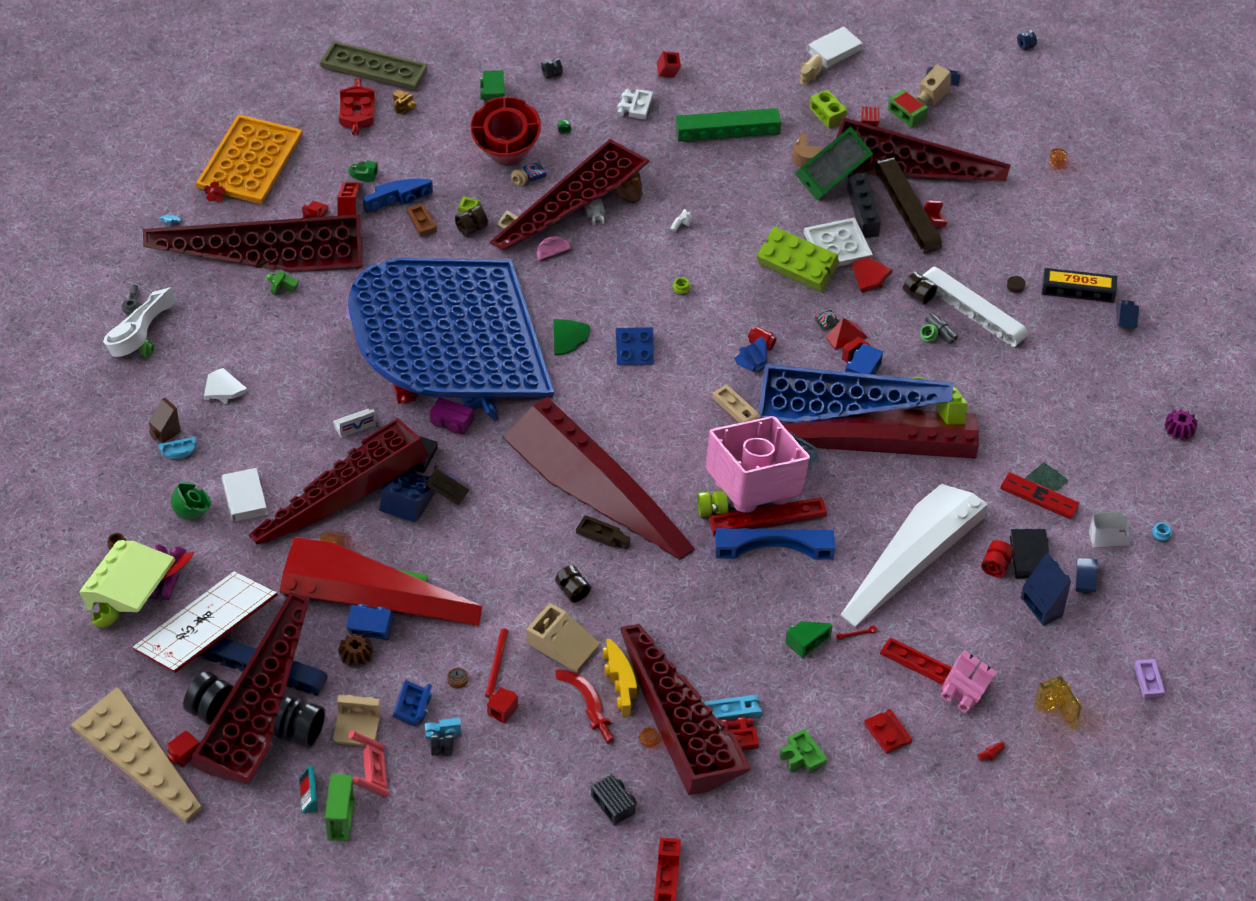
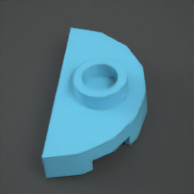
[158,437,197,459]

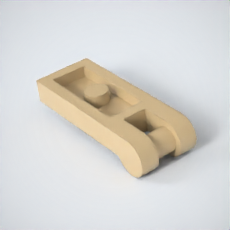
[712,384,761,423]

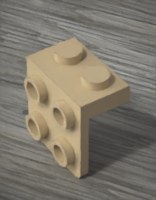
[333,695,381,747]

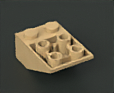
[526,603,600,672]

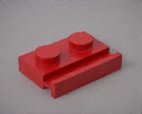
[864,709,912,754]

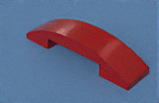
[654,837,681,901]

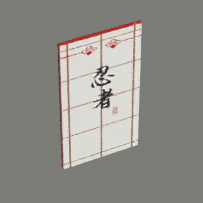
[133,571,278,673]

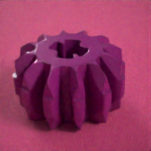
[1164,408,1198,440]

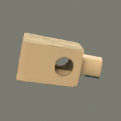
[916,64,950,106]

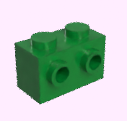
[480,70,505,103]

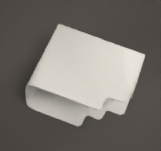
[1089,511,1132,548]

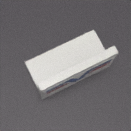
[333,409,376,438]

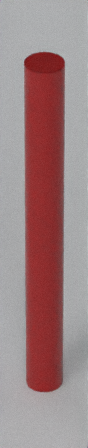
[485,628,508,698]

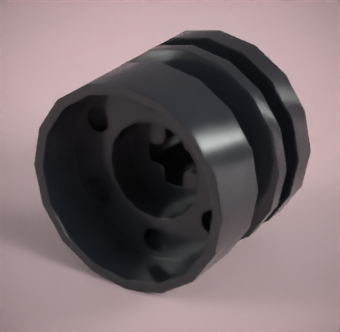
[274,696,325,748]

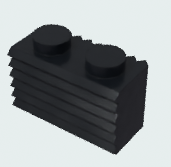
[591,774,637,825]

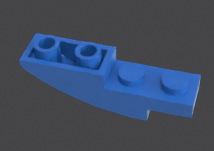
[363,178,433,213]

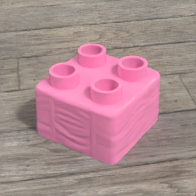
[706,416,810,512]

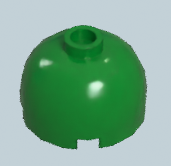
[170,481,211,521]

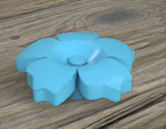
[159,215,181,226]

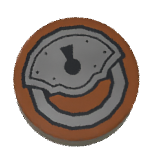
[447,668,468,688]

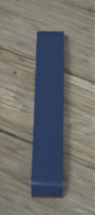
[197,637,328,696]

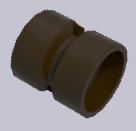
[455,205,488,236]
[903,271,938,305]
[555,565,591,603]

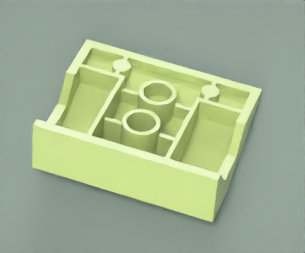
[79,540,175,612]

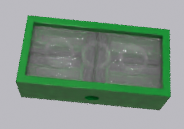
[795,127,873,200]

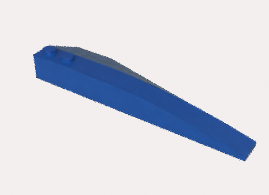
[759,364,954,423]

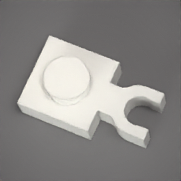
[584,198,605,225]

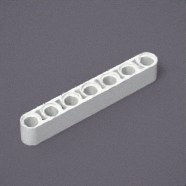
[923,267,1028,347]

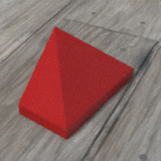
[826,318,867,350]

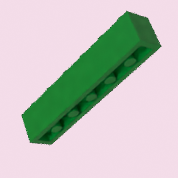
[675,108,781,142]

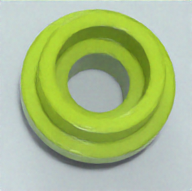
[672,277,691,294]

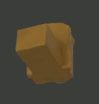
[393,90,416,115]

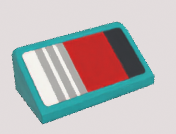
[299,765,318,813]

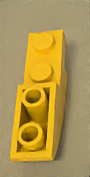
[602,639,637,717]

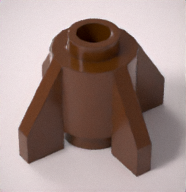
[614,172,643,203]

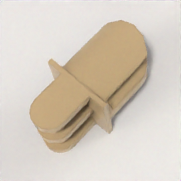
[800,55,823,85]

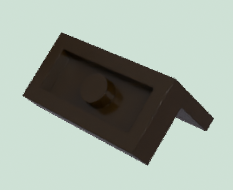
[426,465,470,505]

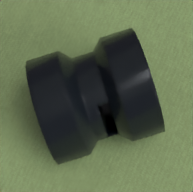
[541,58,563,78]
[431,734,453,755]

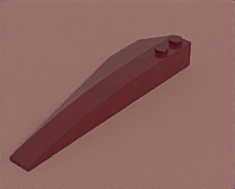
[490,139,649,251]

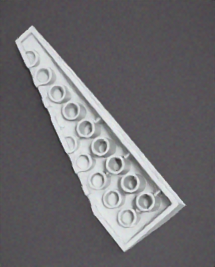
[841,484,988,628]

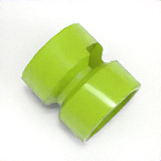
[697,490,728,517]

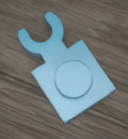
[425,718,461,739]

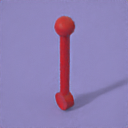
[836,626,877,640]

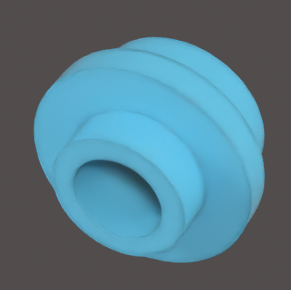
[1152,522,1172,541]

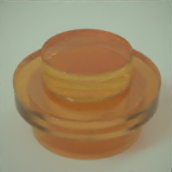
[639,727,660,747]

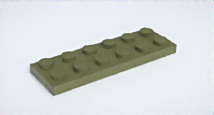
[320,41,428,91]

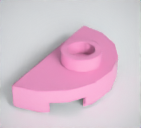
[537,236,572,260]

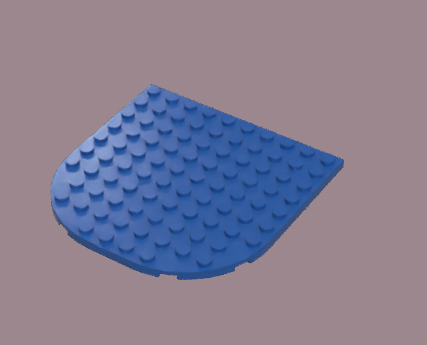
[348,258,554,398]

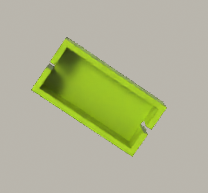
[757,226,840,292]

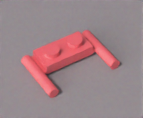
[349,730,389,798]

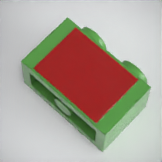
[888,89,928,128]

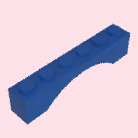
[715,528,835,560]

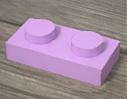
[1134,659,1165,699]

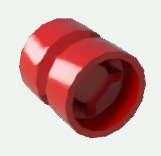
[981,540,1014,578]

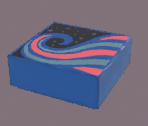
[523,161,547,182]

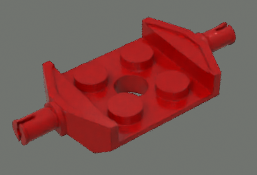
[339,78,375,136]

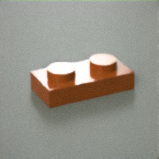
[407,204,437,237]

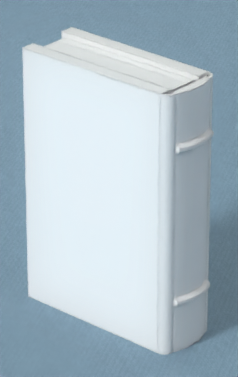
[807,27,862,68]
[221,468,267,522]

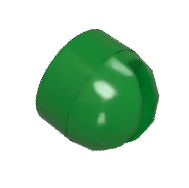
[557,119,572,134]

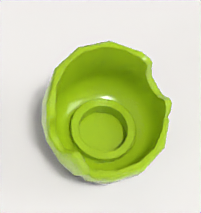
[92,602,120,628]

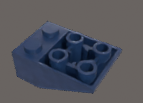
[379,470,435,522]
[1021,553,1071,626]

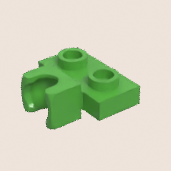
[779,729,827,772]

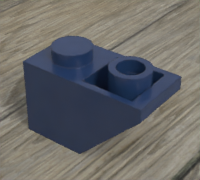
[1116,300,1139,328]

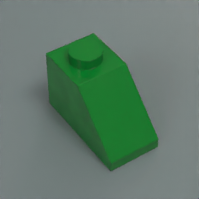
[785,621,832,658]

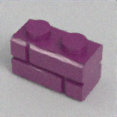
[430,397,474,435]

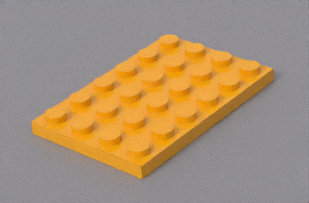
[196,114,303,205]

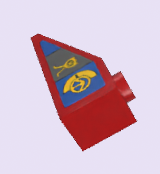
[337,182,360,216]

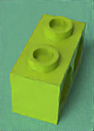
[810,90,847,129]

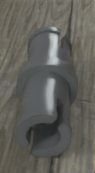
[925,312,958,344]

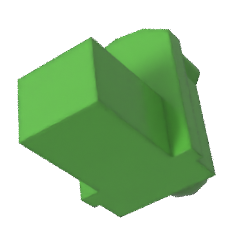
[266,270,299,295]

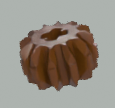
[338,633,373,668]

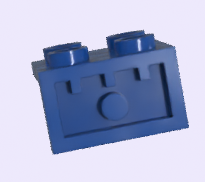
[615,327,654,365]

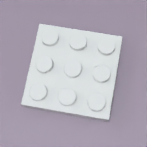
[804,218,873,269]

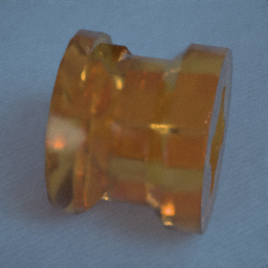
[1048,148,1067,169]

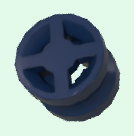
[1017,30,1037,50]

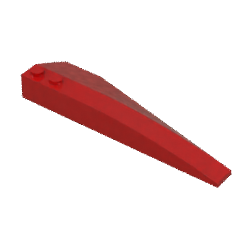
[279,537,483,626]

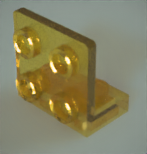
[1034,676,1082,731]

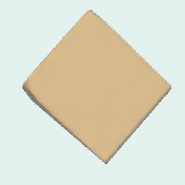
[497,210,518,229]

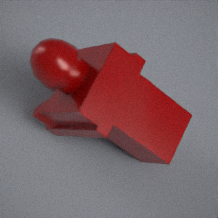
[392,383,418,404]

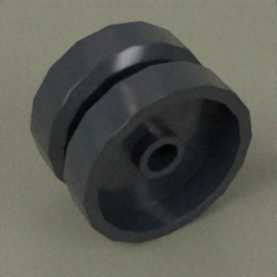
[183,671,233,725]

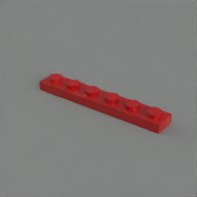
[709,497,827,536]

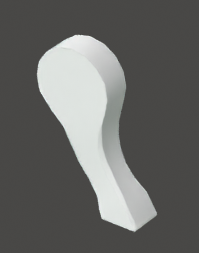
[103,287,178,357]

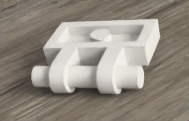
[617,89,653,120]

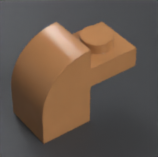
[792,133,821,168]

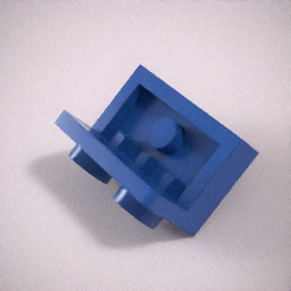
[392,680,432,726]

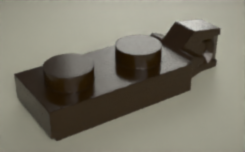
[576,515,631,550]

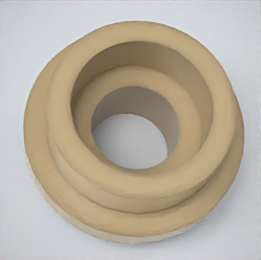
[511,169,528,187]

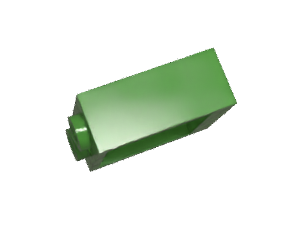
[325,774,354,841]

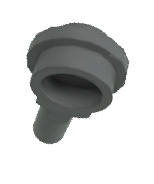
[121,284,140,315]

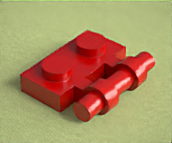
[722,717,759,751]

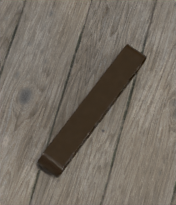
[875,157,942,254]

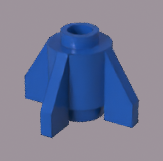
[734,337,768,372]

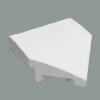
[203,368,247,404]

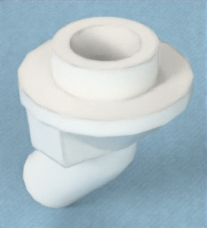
[670,209,692,232]

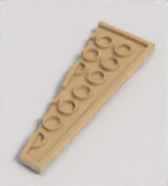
[71,687,202,823]

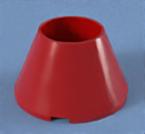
[470,97,541,165]

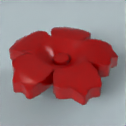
[204,181,226,203]

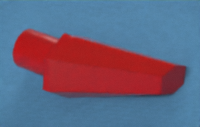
[977,741,1005,761]

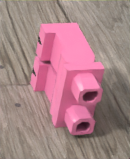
[941,650,997,713]

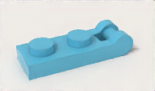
[704,695,763,721]

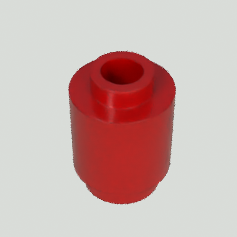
[748,326,777,351]

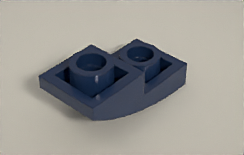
[1076,558,1098,593]

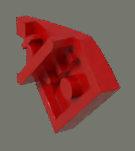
[851,258,893,293]

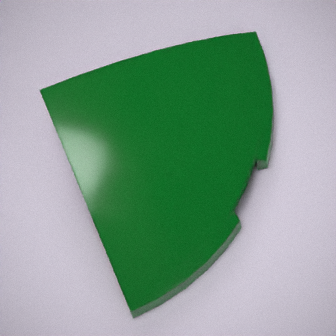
[553,319,590,356]

